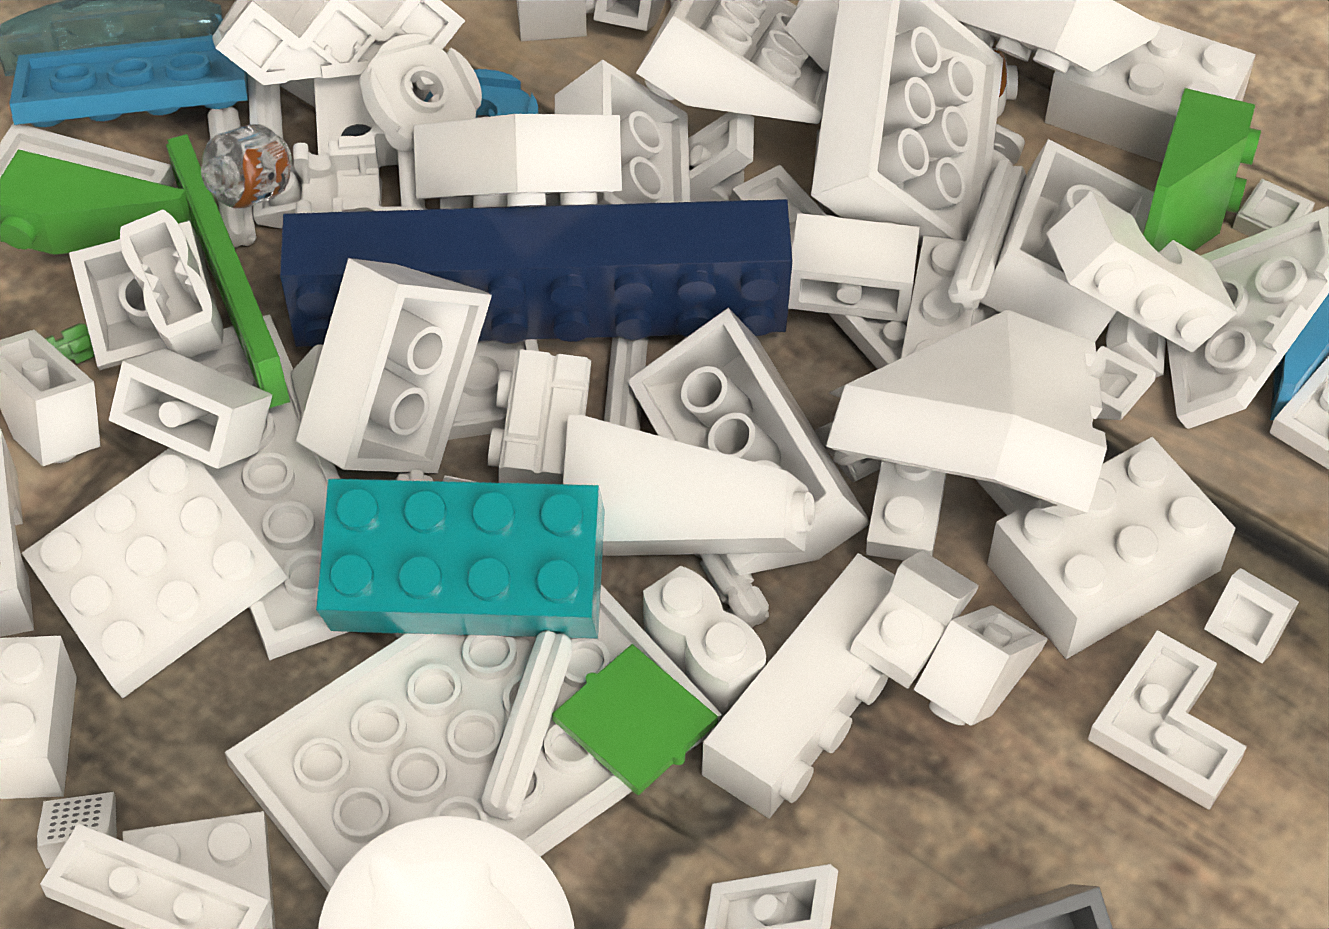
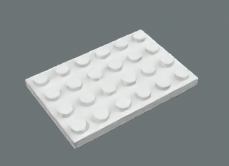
[225,585,722,893]

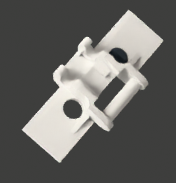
[293,74,427,213]

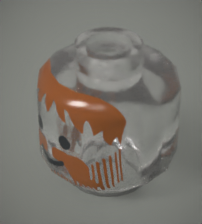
[201,124,292,209]

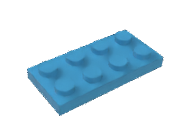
[9,35,248,127]

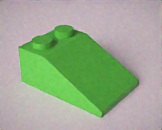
[1143,88,1261,252]

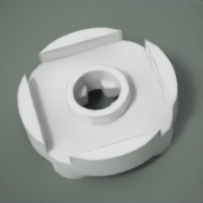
[359,33,482,152]

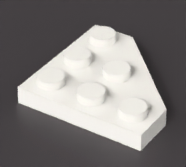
[1166,206,1329,429]

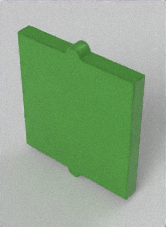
[552,644,718,795]

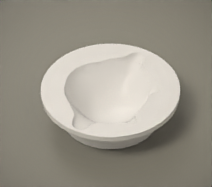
[318,816,574,929]

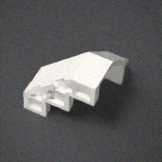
[212,0,465,85]
[826,309,1107,518]

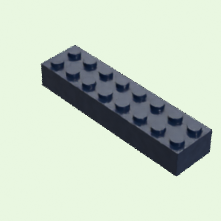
[280,199,793,347]

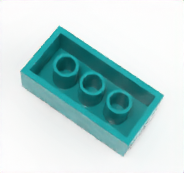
[316,479,605,639]

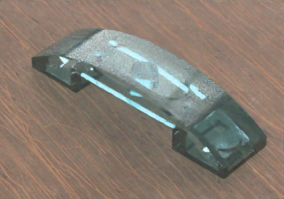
[0,0,224,77]

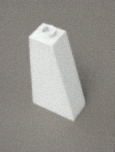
[563,415,815,556]

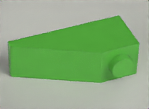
[0,149,194,255]

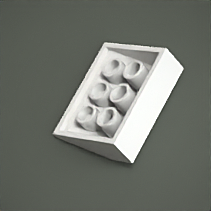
[636,0,829,124]
[811,0,1003,246]

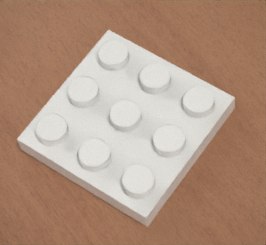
[22,448,288,698]

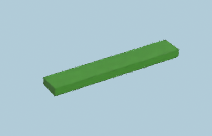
[166,134,290,408]

